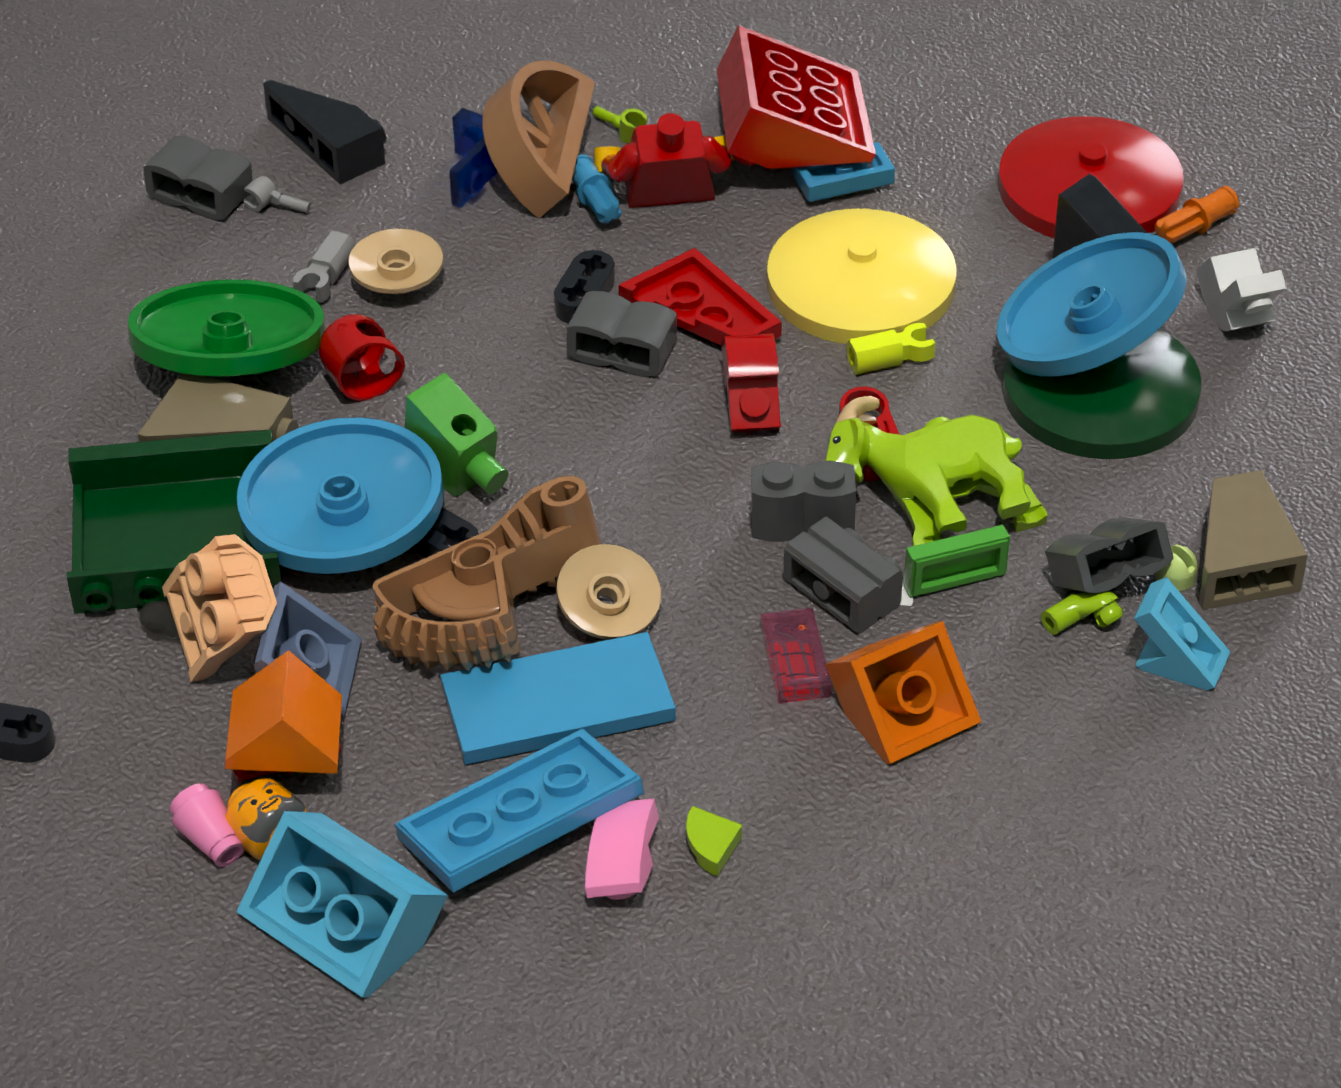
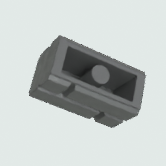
[783,517,903,634]

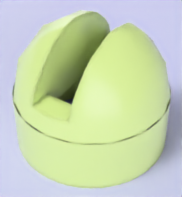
[1155,545,1198,591]

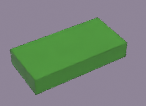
[903,525,1010,597]

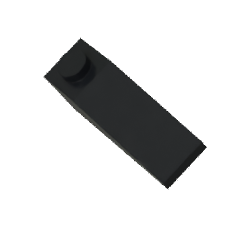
[263,80,386,185]

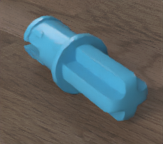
[572,154,622,224]

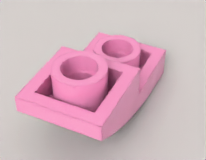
[585,798,659,900]

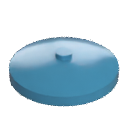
[996,232,1187,377]
[237,418,444,574]

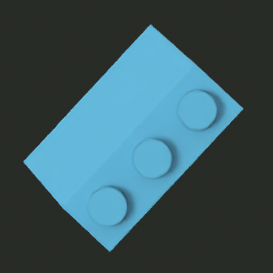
[236,811,448,998]

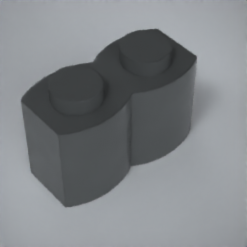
[143,136,253,220]
[567,291,677,377]
[751,461,856,542]
[1045,517,1174,593]

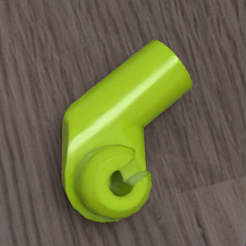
[1041,591,1123,635]

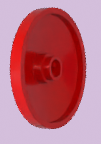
[998,116,1183,239]

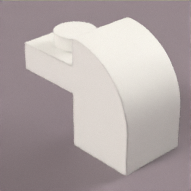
[1196,248,1287,331]

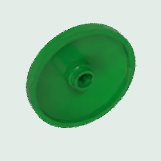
[128,279,324,376]

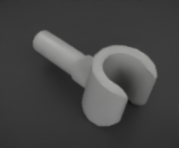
[244,176,311,213]

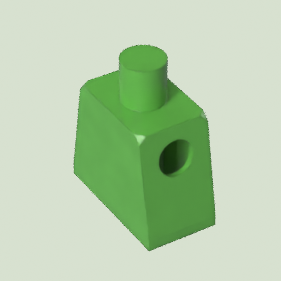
[404,372,509,496]

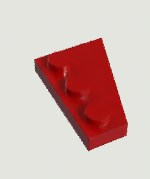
[618,248,782,346]

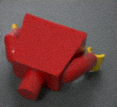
[594,113,735,208]

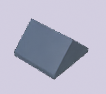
[254,582,362,718]

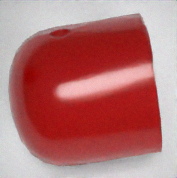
[319,314,405,401]

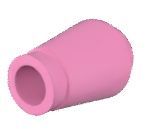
[170,783,244,867]

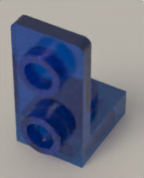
[449,108,498,208]

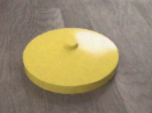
[767,208,956,344]

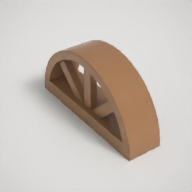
[482,60,595,218]

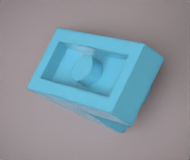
[1134,577,1230,691]

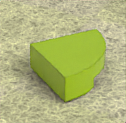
[686,806,742,876]

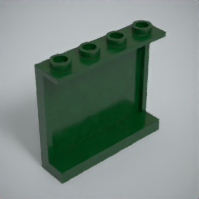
[67,430,283,614]

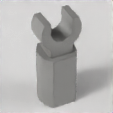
[293,230,355,303]

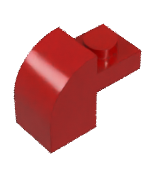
[721,333,781,433]

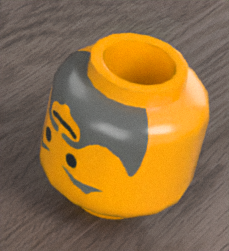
[225,778,307,861]

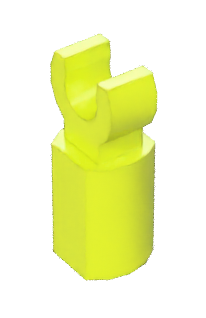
[846,323,935,375]

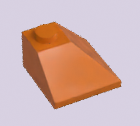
[825,621,982,764]

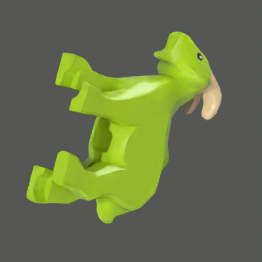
[825,396,1048,546]

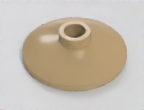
[349,229,443,294]
[556,544,661,640]

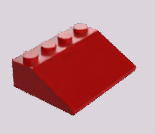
[716,25,876,169]

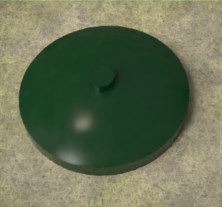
[1003,328,1201,459]

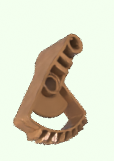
[372,476,602,672]

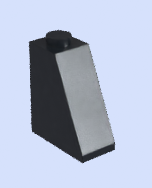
[1052,173,1147,259]

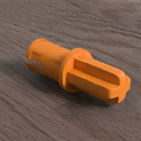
[1154,186,1240,244]

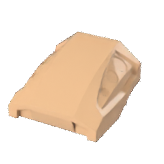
[162,534,277,682]

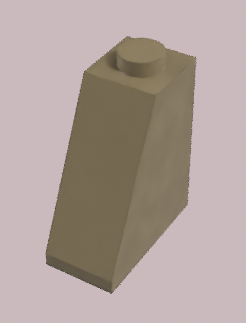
[138,373,298,442]
[1199,470,1308,610]

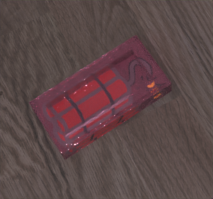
[760,608,832,704]

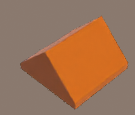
[225,650,342,774]

